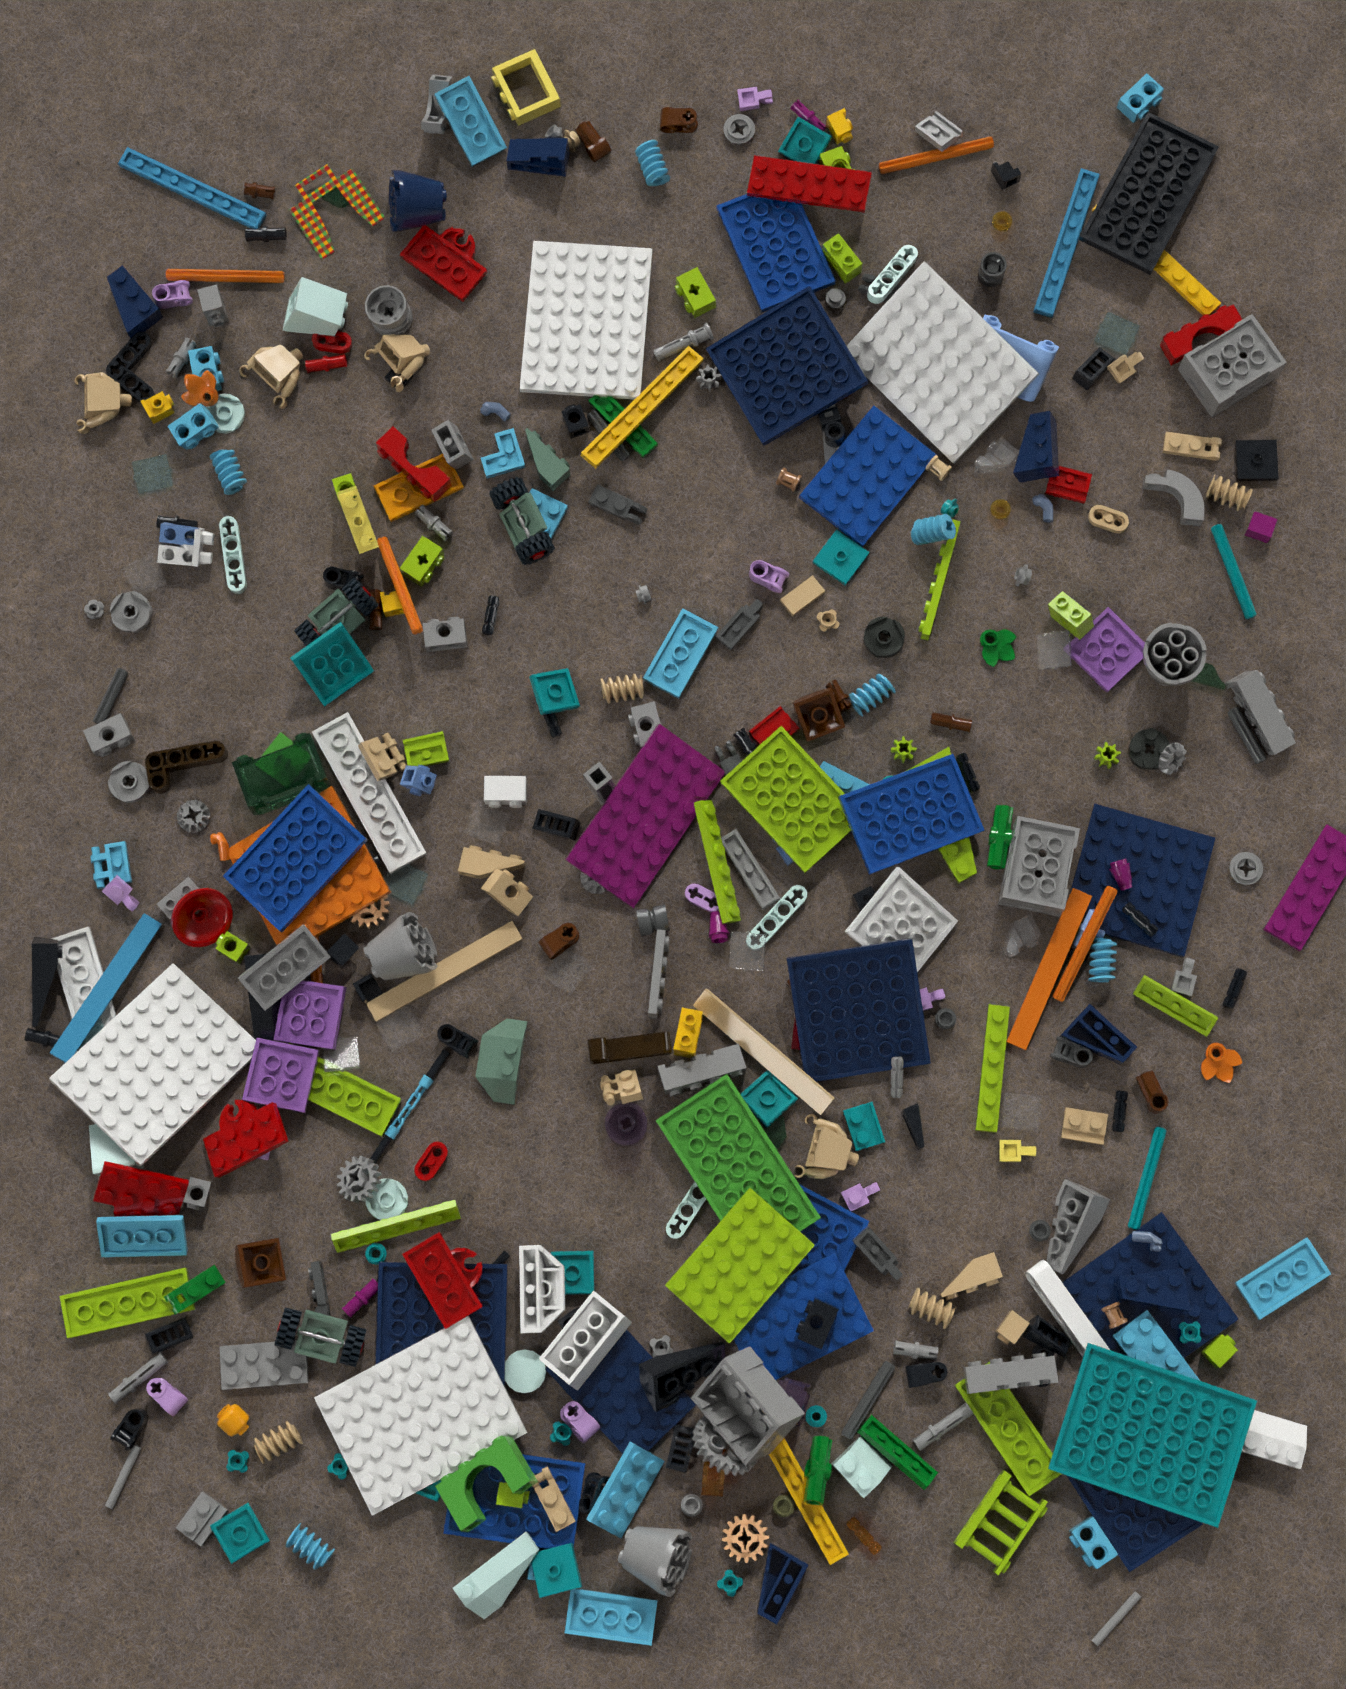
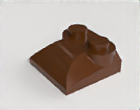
[792,688,845,742]
[235,1238,286,1288]

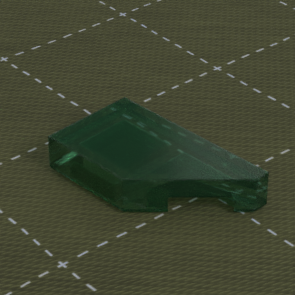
[322,187,350,209]
[1192,663,1225,690]
[763,1116,787,1150]

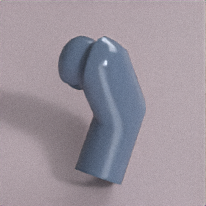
[480,402,511,421]
[1032,494,1053,522]
[1132,1231,1163,1252]

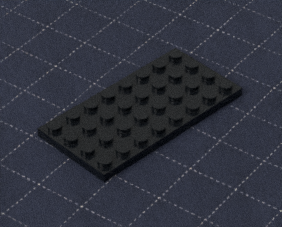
[1079,112,1219,275]

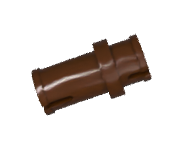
[244,182,275,199]
[825,680,852,713]

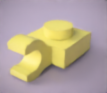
[999,1140,1036,1162]

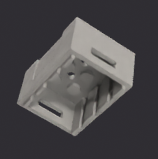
[1178,314,1287,418]
[998,816,1080,917]
[691,1346,805,1466]

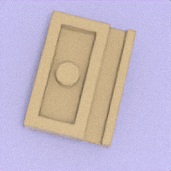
[1061,1107,1108,1145]

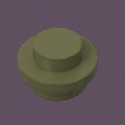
[773,1495,795,1517]

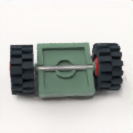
[489,477,555,565]
[294,577,379,646]
[274,1307,367,1367]

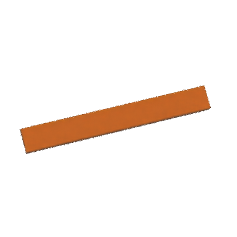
[1006,888,1092,1050]

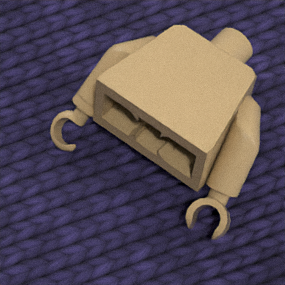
[364,334,430,392]
[239,345,303,409]
[75,372,131,434]
[794,1114,859,1179]

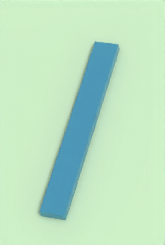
[118,147,267,229]
[1033,168,1100,318]
[50,913,162,1063]

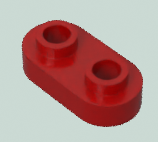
[312,331,352,354]
[414,1142,448,1181]

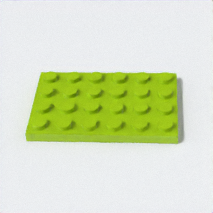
[720,726,851,873]
[665,1188,815,1344]

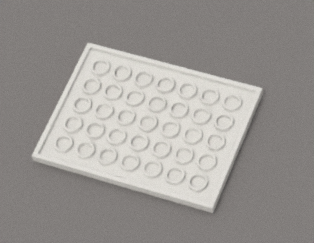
[520,241,652,400]
[847,261,1039,464]
[49,963,256,1167]
[314,1316,528,1516]

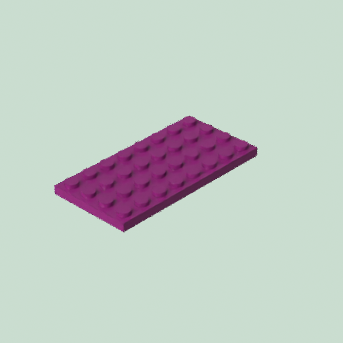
[565,724,725,908]

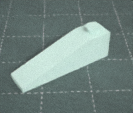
[453,1531,539,1619]

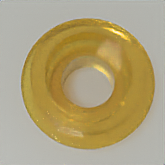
[992,211,1012,231]
[990,499,1011,519]

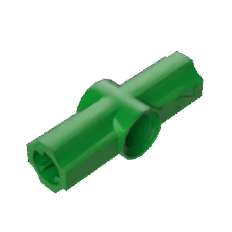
[987,805,1014,870]
[804,1436,832,1505]

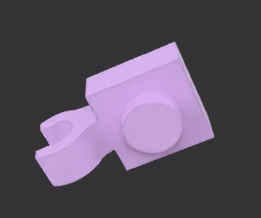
[737,87,773,111]
[102,875,139,912]
[920,987,945,1011]
[841,1182,880,1212]

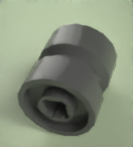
[978,252,1007,287]
[636,904,670,937]

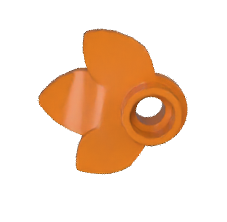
[181,370,219,407]
[1201,1043,1242,1083]

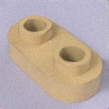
[1088,505,1129,533]

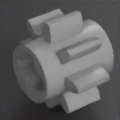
[696,365,721,392]

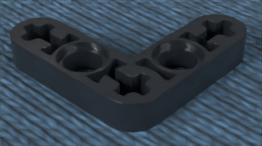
[106,332,155,404]

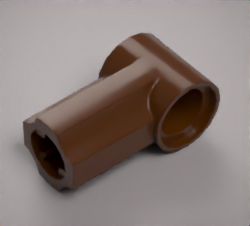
[575,121,611,162]
[1135,1070,1169,1114]

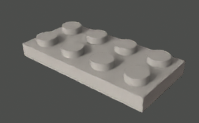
[238,924,330,1011]
[648,929,670,1019]
[220,1340,309,1390]

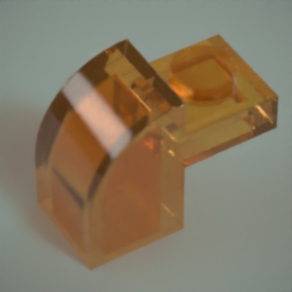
[701,1448,726,1497]

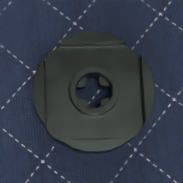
[863,616,905,658]
[1129,728,1170,770]

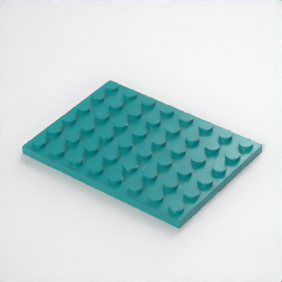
[1048,1343,1257,1528]

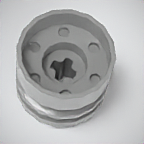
[365,285,413,335]

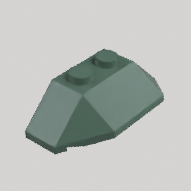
[475,1019,528,1105]

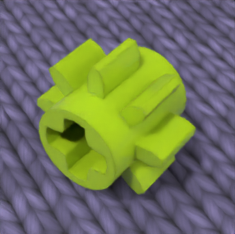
[890,736,917,763]
[1094,742,1121,769]

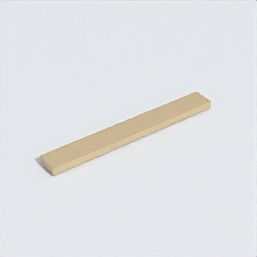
[366,921,523,1022]
[693,989,835,1115]

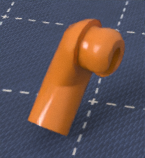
[210,832,230,861]

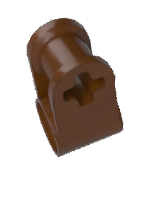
[660,107,698,133]
[538,923,580,960]

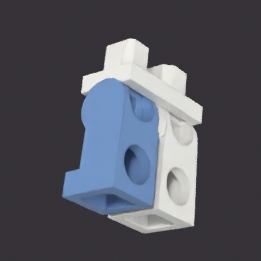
[157,522,215,567]

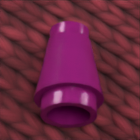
[1110,858,1133,891]
[709,911,730,943]

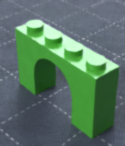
[435,1435,538,1532]

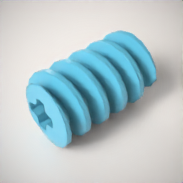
[635,140,670,186]
[210,450,247,495]
[911,514,956,545]
[849,674,896,717]
[1088,938,1117,983]
[286,1523,336,1570]

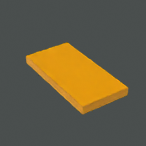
[374,454,464,522]

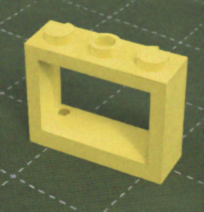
[491,49,561,126]
[337,486,379,554]

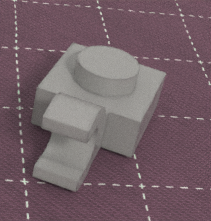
[1171,958,1197,997]

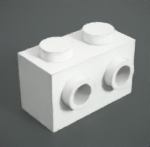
[484,776,527,808]

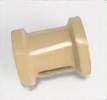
[925,455,952,481]

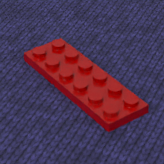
[747,155,872,213]

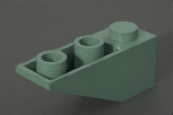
[525,428,571,491]

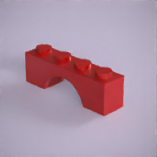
[1160,304,1243,366]
[376,426,452,502]

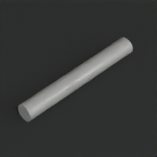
[105,1445,141,1509]
[1091,1591,1141,1646]

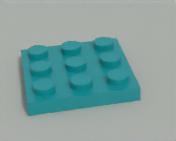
[290,622,374,706]

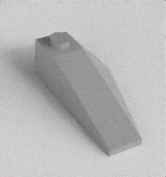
[1046,1179,1110,1274]

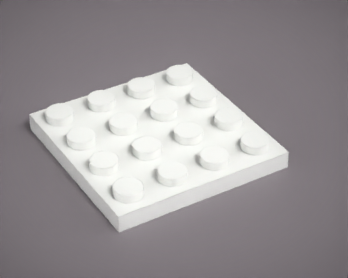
[845,867,958,972]

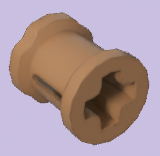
[776,468,802,493]
[1102,1301,1128,1329]

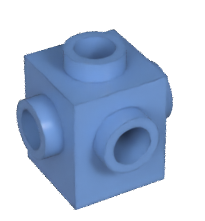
[400,765,437,796]

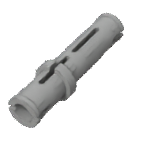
[108,1352,168,1404]
[912,1403,974,1451]

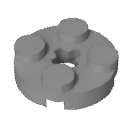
[110,591,153,633]
[108,761,151,803]

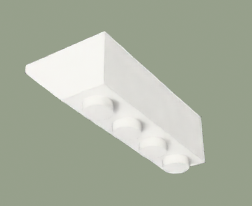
[539,1291,632,1391]
[1242,1410,1307,1469]

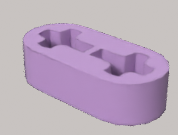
[685,884,719,913]

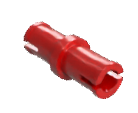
[305,354,347,373]

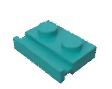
[843,1102,885,1151]

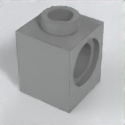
[183,1177,211,1210]

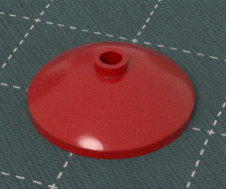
[171,888,233,947]

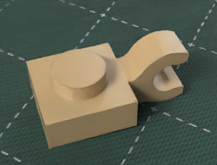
[1107,352,1144,383]

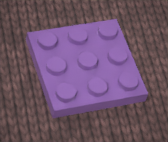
[1064,607,1145,693]
[274,980,347,1050]
[242,1038,320,1113]

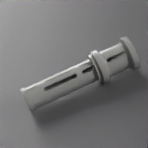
[653,323,714,362]

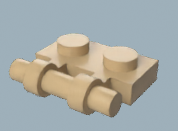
[358,733,406,781]
[600,1069,643,1105]

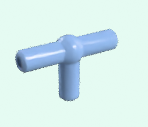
[1073,909,1105,946]

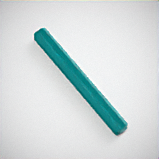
[1211,524,1257,619]
[1128,1127,1167,1230]

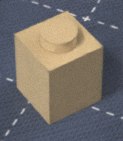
[995,1310,1030,1345]

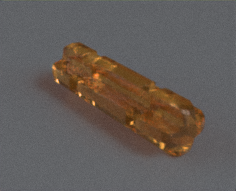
[846,1517,882,1555]

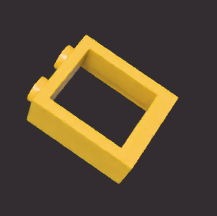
[673,1007,703,1058]

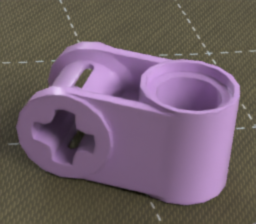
[152,280,193,309]
[749,560,790,593]
[146,1378,188,1417]
[560,1401,600,1443]

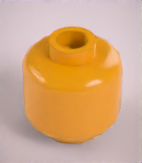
[217,1404,249,1437]

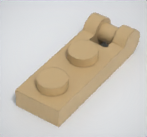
[1162,432,1222,461]
[533,1466,576,1532]

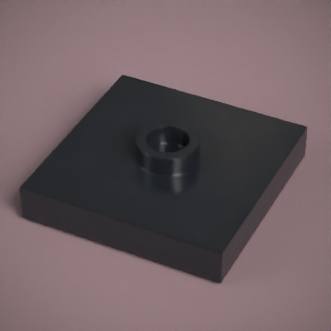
[1235,440,1279,481]

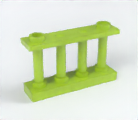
[953,1470,1048,1575]

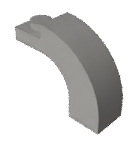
[421,75,452,134]
[1142,470,1204,526]
[583,762,615,805]

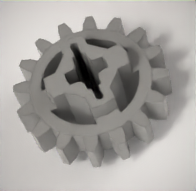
[337,1156,382,1203]

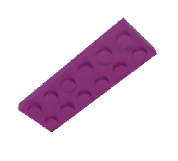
[1263,824,1346,951]

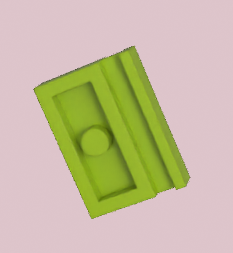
[403,731,450,767]

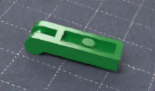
[164,1264,226,1315]

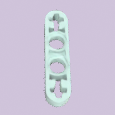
[867,245,918,304]
[219,516,247,594]
[746,885,807,950]
[666,1181,706,1239]

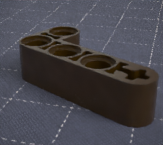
[145,741,228,794]
[587,1032,672,1064]

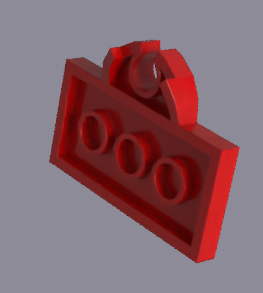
[400,225,487,302]
[203,1100,289,1178]
[93,1161,189,1217]
[402,1232,483,1329]

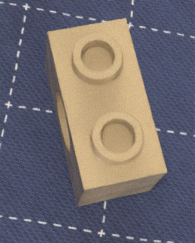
[481,869,533,916]

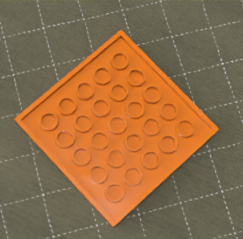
[228,786,391,945]

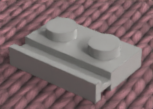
[915,111,963,152]
[176,1491,228,1546]

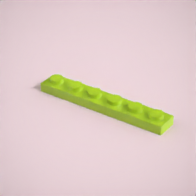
[918,519,961,640]
[694,800,741,924]
[975,1004,1010,1133]
[331,1200,461,1253]

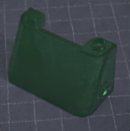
[232,733,331,816]

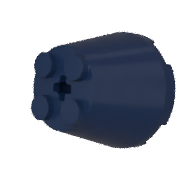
[388,170,447,232]

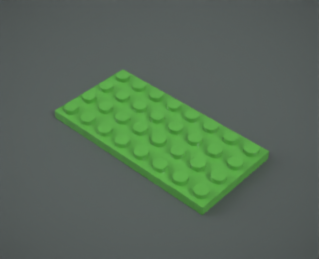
[656,1074,821,1232]

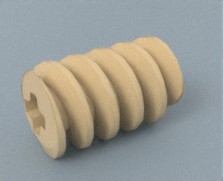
[1206,475,1253,511]
[600,674,644,704]
[908,1288,956,1329]
[254,1421,303,1464]

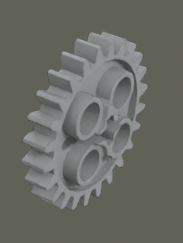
[692,1415,758,1476]

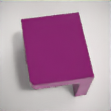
[1244,511,1277,543]

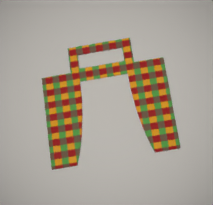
[289,164,385,260]

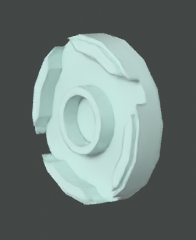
[206,394,245,434]
[366,1178,408,1220]
[505,1349,547,1393]

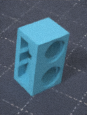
[1117,73,1164,123]
[188,346,224,391]
[168,403,219,450]
[1069,1516,1118,1569]

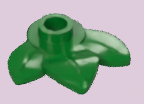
[980,629,1017,667]

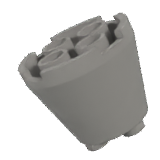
[1143,623,1207,686]
[364,912,438,980]
[618,1526,693,1597]

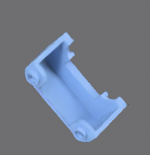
[983,314,1059,402]

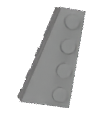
[1224,670,1296,755]
[657,1044,746,1097]
[963,1353,1058,1394]

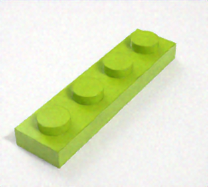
[1133,975,1218,1037]

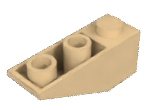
[458,845,526,879]
[939,1252,1003,1301]

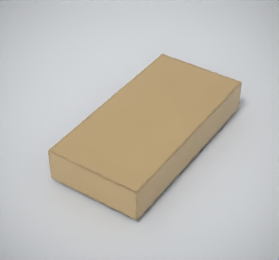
[780,575,825,616]

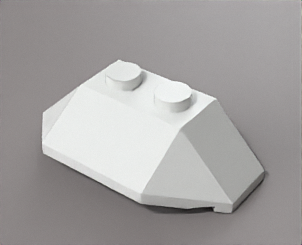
[519,1245,565,1333]

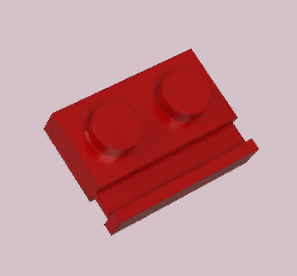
[1045,466,1092,504]
[749,706,800,745]

